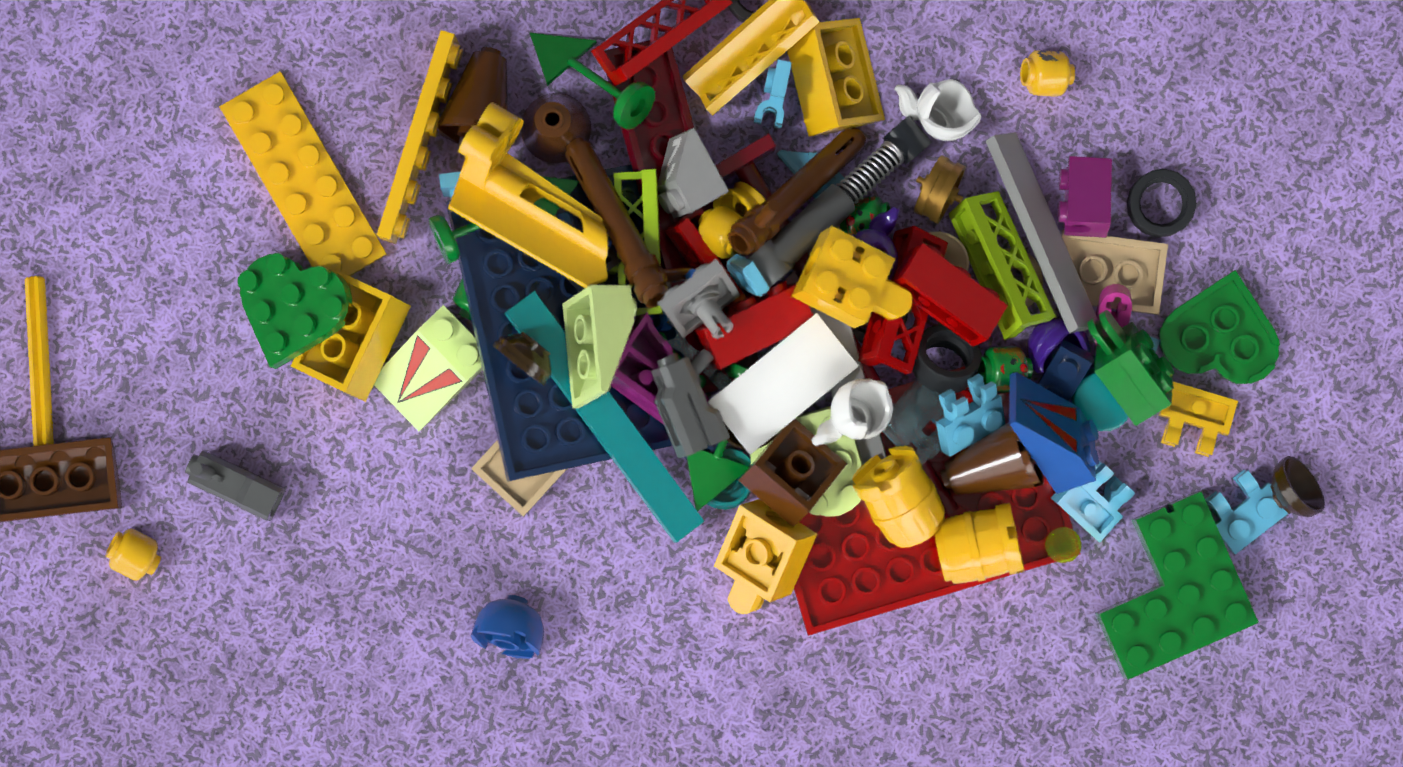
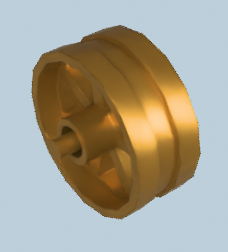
[914,155,966,224]

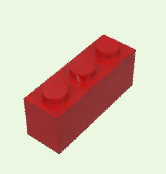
[891,243,1008,347]
[695,280,813,369]

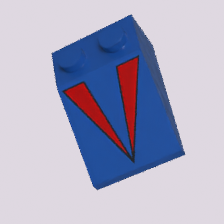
[1009,372,1099,494]

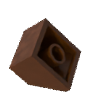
[738,419,847,527]

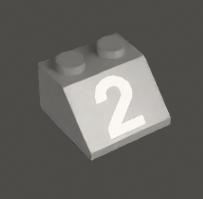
[657,128,729,218]

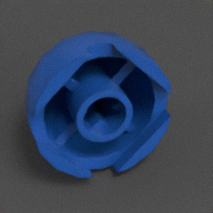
[471,595,544,659]

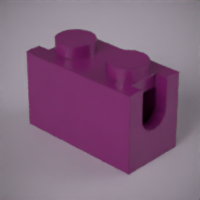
[1058,156,1112,238]

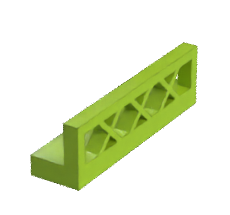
[614,169,663,316]
[948,191,1056,339]

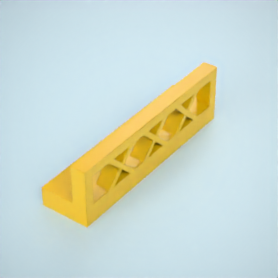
[682,0,819,116]

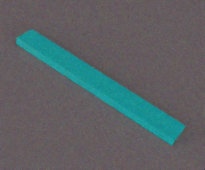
[504,291,704,543]

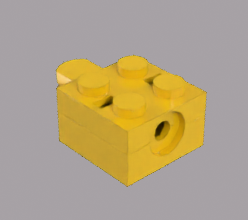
[792,226,912,328]
[714,499,817,614]

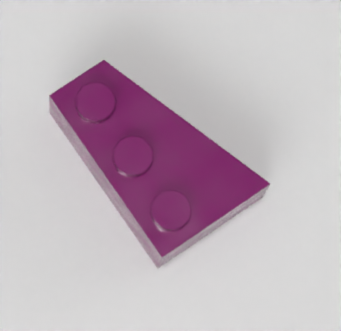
[610,312,710,424]

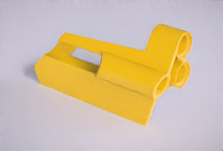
[448,102,608,288]

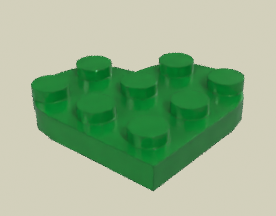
[237,253,353,369]
[1158,270,1280,384]

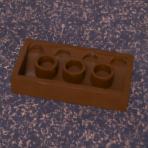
[0,437,122,523]

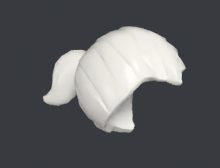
[894,79,981,141]
[812,378,893,446]

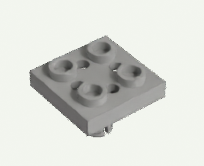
[658,259,741,339]

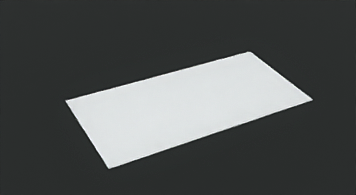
[708,313,858,455]

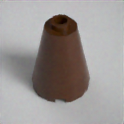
[437,47,508,144]
[521,93,591,164]
[940,422,1044,495]

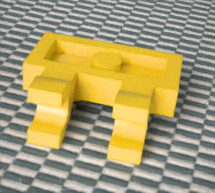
[1158,381,1238,457]

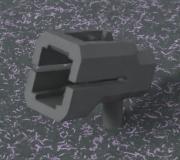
[651,349,730,458]
[185,450,286,521]

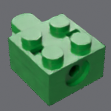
[1087,310,1174,426]

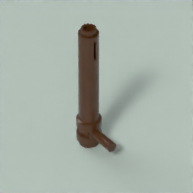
[728,127,866,255]
[565,137,693,308]

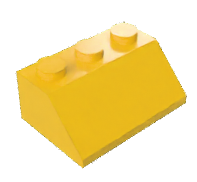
[787,18,885,137]
[290,270,411,402]

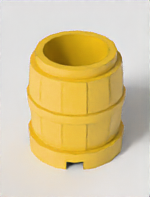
[852,446,945,548]
[935,503,1025,584]

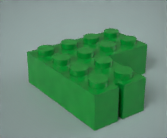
[1095,491,1259,680]

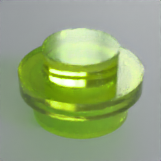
[1045,527,1081,563]

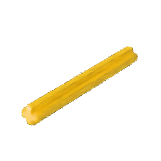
[25,276,54,446]

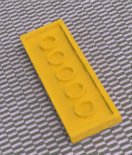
[377,30,463,244]
[219,71,387,276]

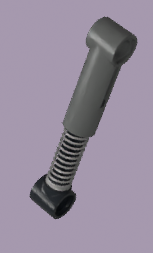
[747,115,932,288]

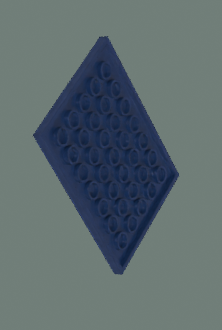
[446,164,684,482]

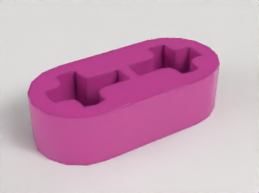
[1093,284,1132,345]

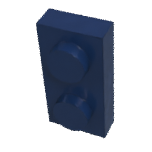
[1037,339,1095,401]

